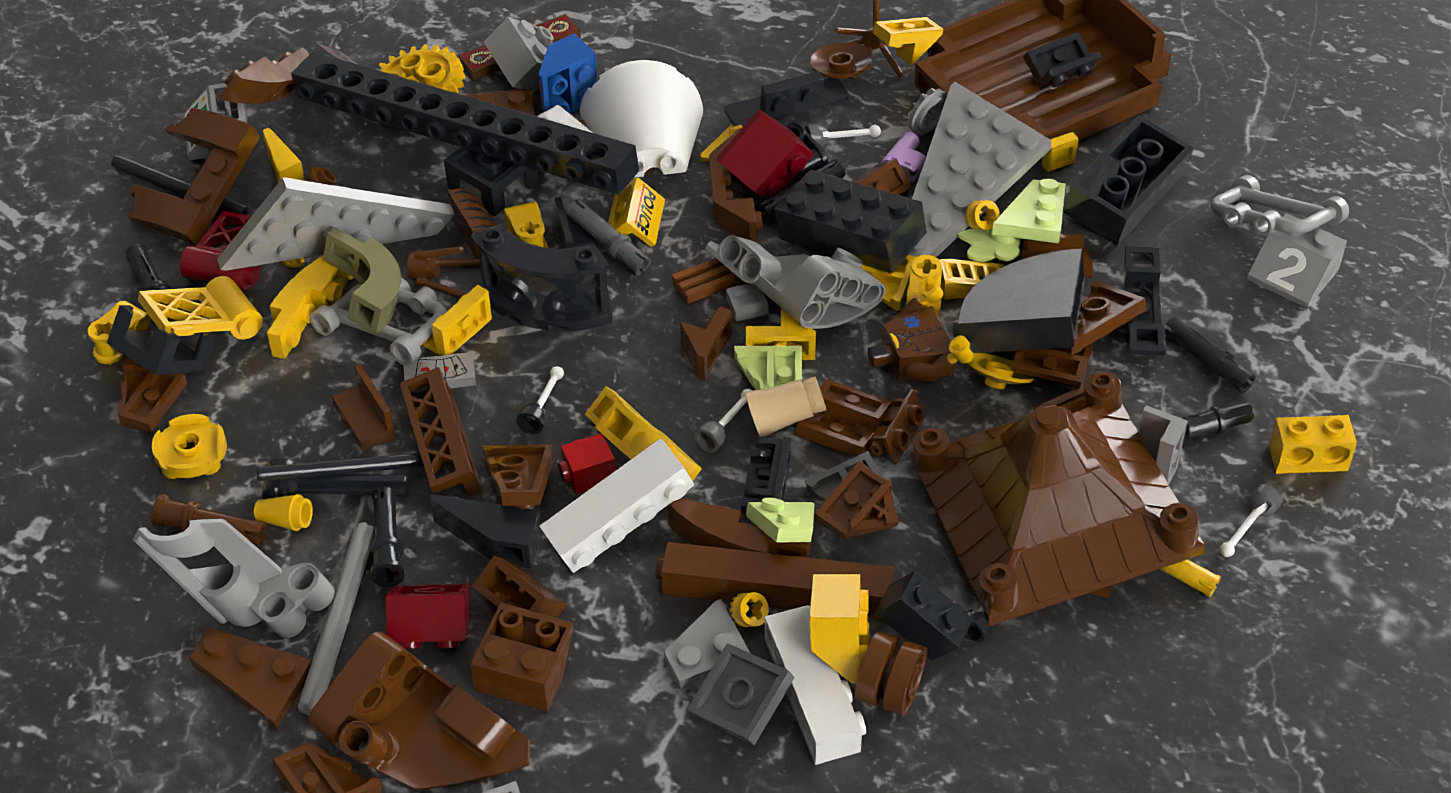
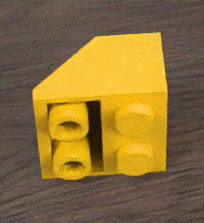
[810,574,870,684]

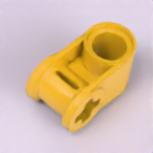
[503,201,548,248]
[906,255,942,319]
[88,301,152,364]

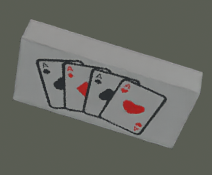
[403,352,476,393]

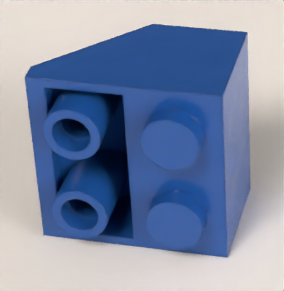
[539,34,597,115]

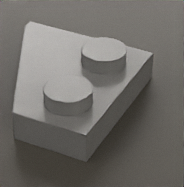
[664,599,750,690]

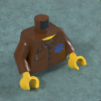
[868,276,973,383]

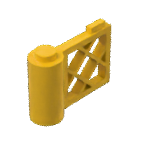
[138,276,263,340]

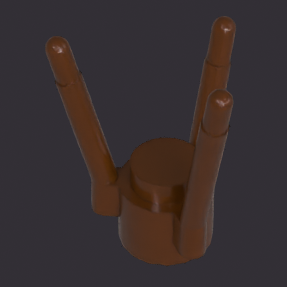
[407,247,480,298]

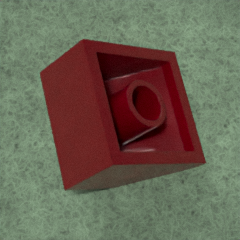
[716,109,815,199]
[386,583,472,649]

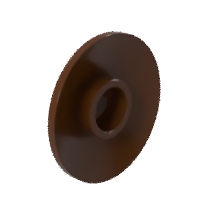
[810,42,872,79]

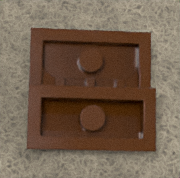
[1011,343,1094,387]
[795,379,891,457]

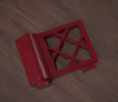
[180,211,260,291]

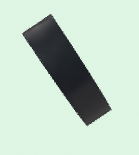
[1124,246,1166,356]

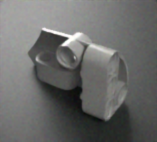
[705,235,885,329]

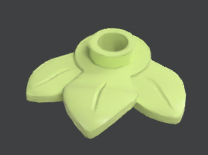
[958,228,1020,262]

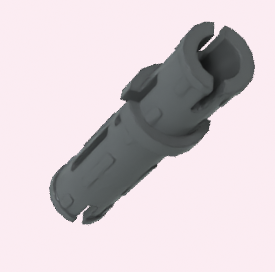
[566,198,651,275]

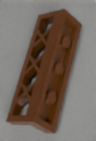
[400,367,483,496]

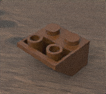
[470,603,574,711]

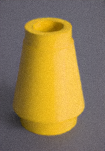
[254,494,313,531]

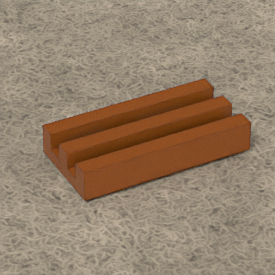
[672,258,745,304]

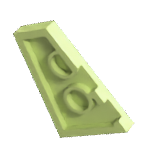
[992,179,1066,243]

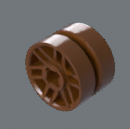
[855,631,927,716]

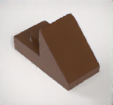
[680,306,732,381]

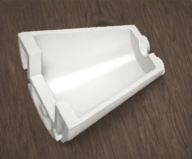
[578,60,703,178]

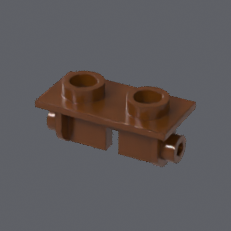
[868,389,925,465]

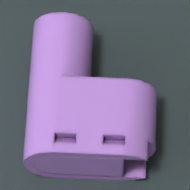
[881,132,926,182]

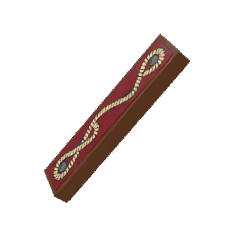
[458,14,581,80]

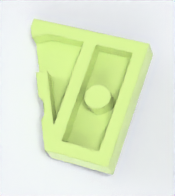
[734,346,802,390]
[746,498,815,542]

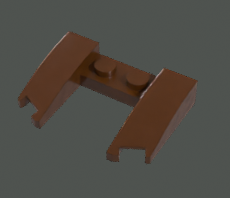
[128,108,261,246]

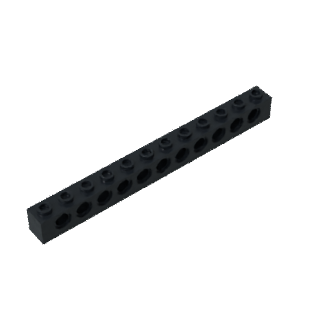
[291,51,639,195]

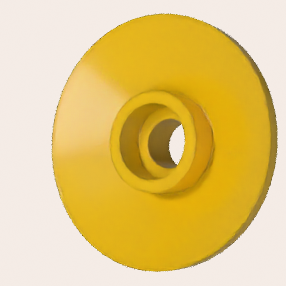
[968,353,1035,389]

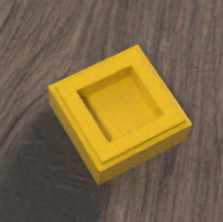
[1042,132,1078,172]

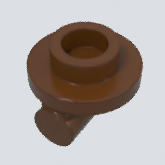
[308,167,337,186]

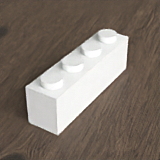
[539,438,695,573]
[765,605,866,765]

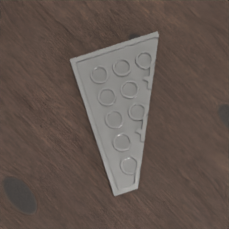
[908,82,1051,257]
[217,177,455,271]

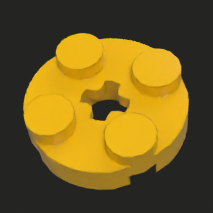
[152,414,227,479]

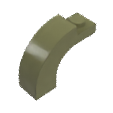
[323,227,401,335]

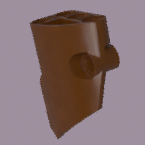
[308,631,530,790]

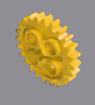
[379,44,466,94]

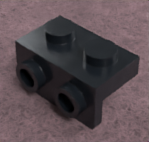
[1023,32,1102,89]

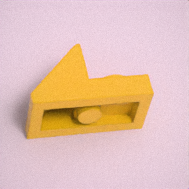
[873,17,943,65]
[746,308,816,360]

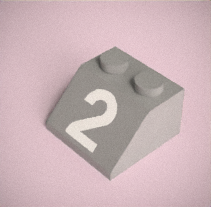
[1247,213,1347,308]

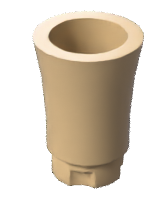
[745,376,827,438]

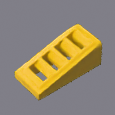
[263,128,305,183]
[939,259,1004,300]

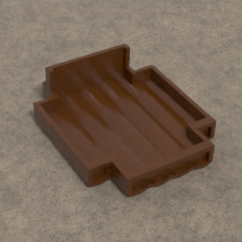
[914,0,1171,141]

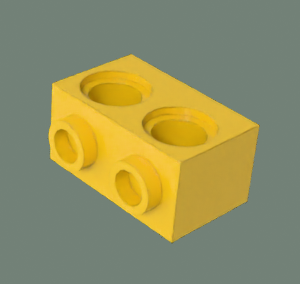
[1269,415,1357,474]

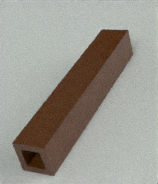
[656,542,894,620]

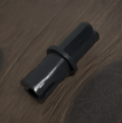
[1182,402,1254,439]

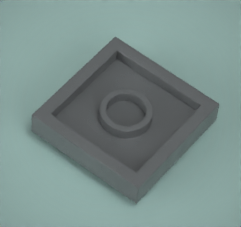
[687,643,795,745]

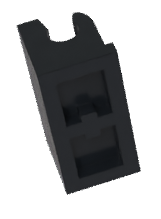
[741,437,791,513]

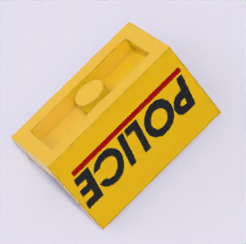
[608,177,665,247]

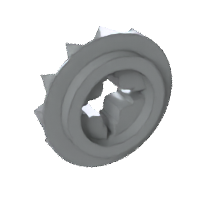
[907,88,947,136]

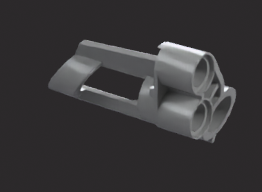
[133,519,335,639]

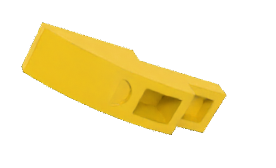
[267,256,353,359]
[585,386,702,481]

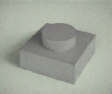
[726,284,769,322]

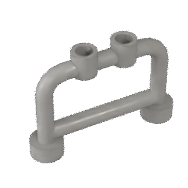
[1210,175,1349,235]
[310,278,447,366]

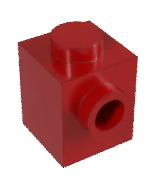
[558,433,616,495]

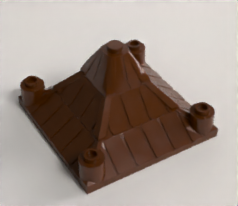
[910,371,1205,626]

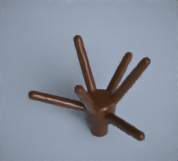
[835,0,903,80]

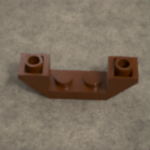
[709,128,763,243]

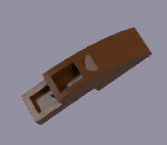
[220,47,310,104]
[667,498,810,558]

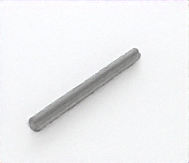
[298,522,375,716]

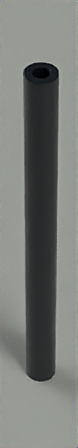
[111,155,249,215]
[257,451,439,482]

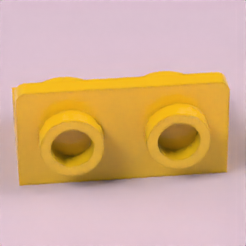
[422,285,492,356]

